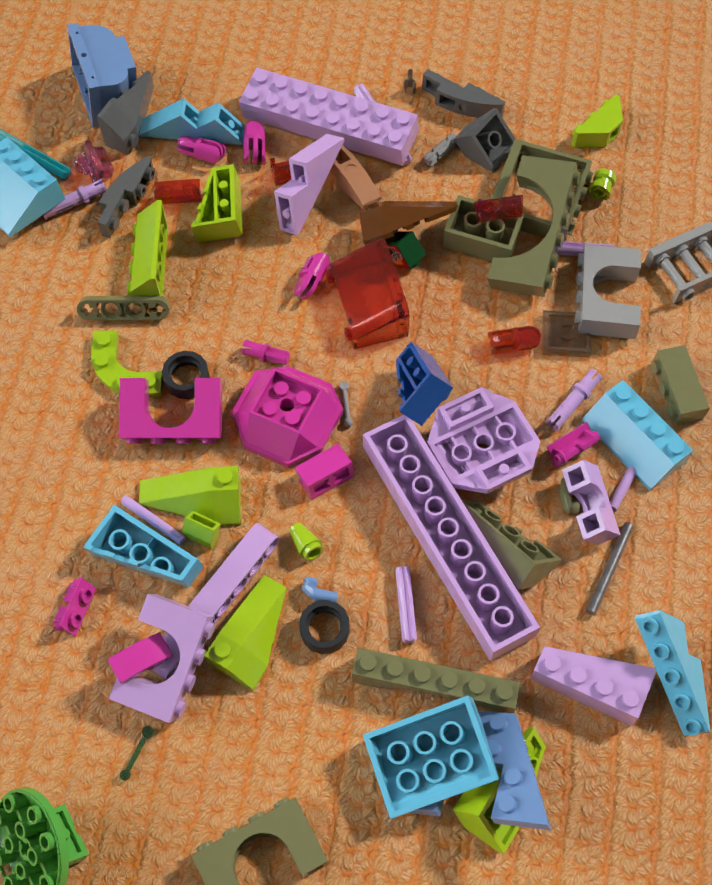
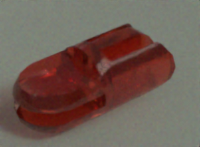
[488,325,541,355]

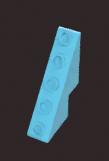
[139,99,245,145]
[635,610,711,736]

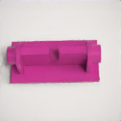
[546,422,600,468]
[53,577,96,637]

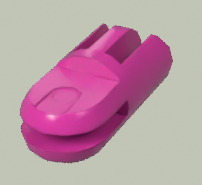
[243,120,266,165]
[177,136,226,163]
[294,253,330,300]

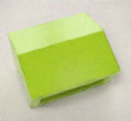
[182,511,221,549]

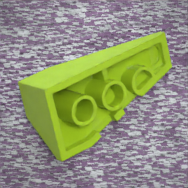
[139,466,241,526]
[453,727,546,854]

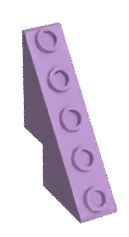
[274,134,345,235]

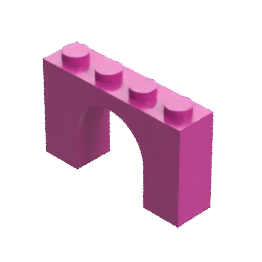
[119,378,223,444]

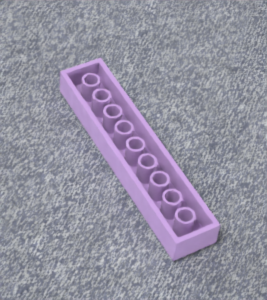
[363,415,540,661]

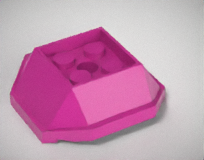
[232,366,343,468]

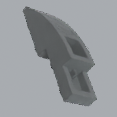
[422,69,505,118]
[97,157,155,238]

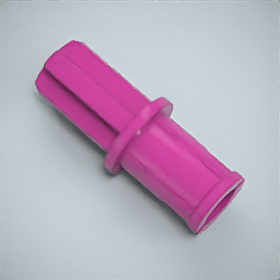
[241,340,290,365]

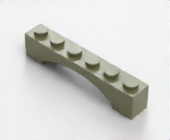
[352,648,520,713]

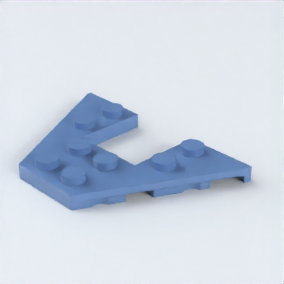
[384,711,551,831]

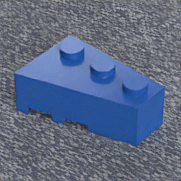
[396,342,453,426]

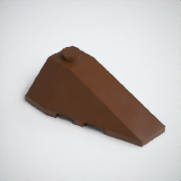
[359,200,458,245]

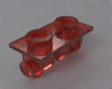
[154,179,202,204]
[474,194,523,223]

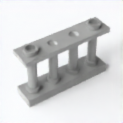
[644,221,712,304]

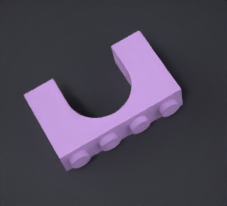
[109,594,215,723]

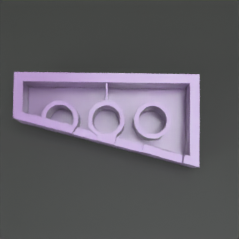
[530,646,656,726]

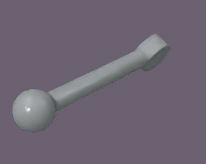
[339,381,353,427]

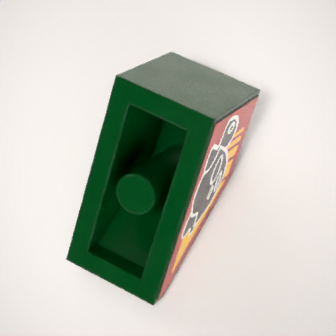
[373,231,426,269]

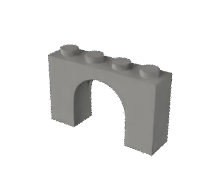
[575,244,641,339]

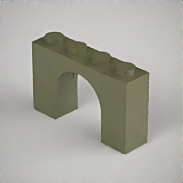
[192,797,329,885]

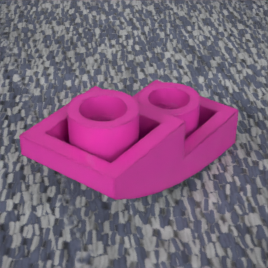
[107,632,173,684]

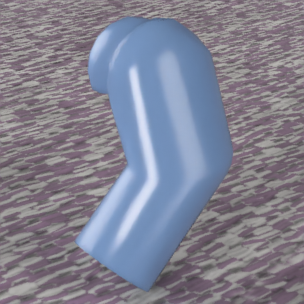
[302,577,338,602]

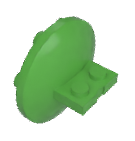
[0,787,89,885]

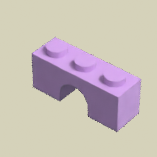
[562,460,620,545]

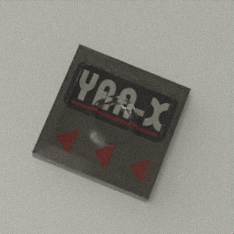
[542,310,591,358]

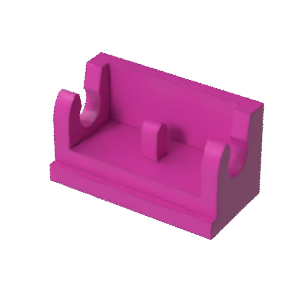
[295,444,355,500]

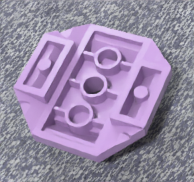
[427,387,540,494]

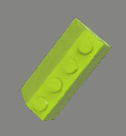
[127,200,168,305]

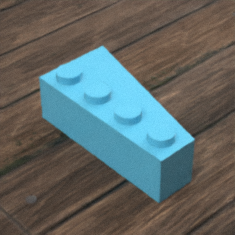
[83,505,204,588]

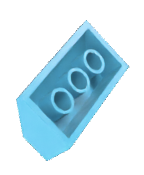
[582,380,693,491]

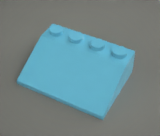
[0,137,65,237]
[363,695,499,819]

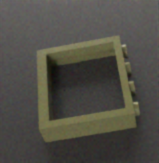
[490,139,593,241]

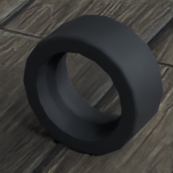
[162,351,210,399]
[299,600,350,654]

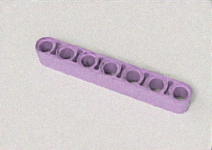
[152,523,279,680]

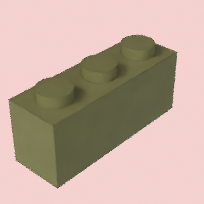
[651,345,710,425]

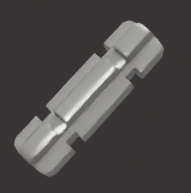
[424,133,457,166]

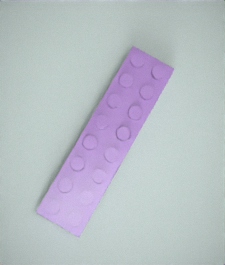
[239,67,419,166]

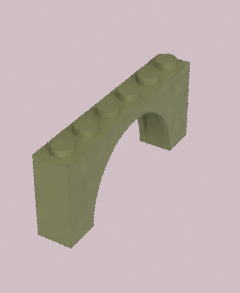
[487,155,581,297]

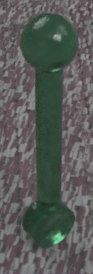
[120,726,154,781]

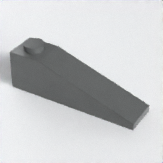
[97,71,154,155]

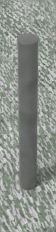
[586,522,634,616]

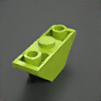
[571,94,623,148]

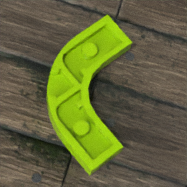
[91,331,163,398]

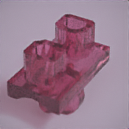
[73,141,114,183]

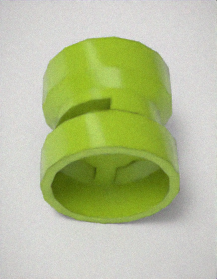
[588,168,617,201]

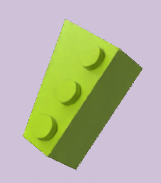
[191,164,243,243]

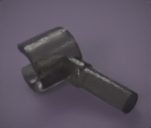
[403,69,416,94]

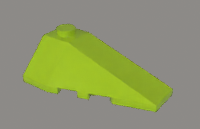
[204,575,287,691]

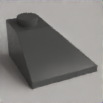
[454,108,515,172]

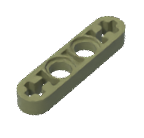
[77,296,171,320]

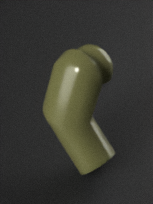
[559,477,580,514]

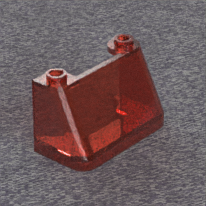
[326,238,410,349]

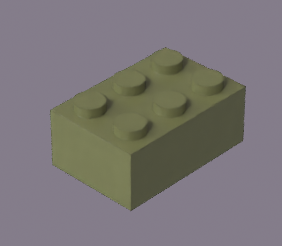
[442,195,524,261]

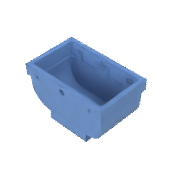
[67,23,137,127]

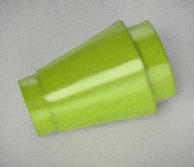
[289,522,323,561]

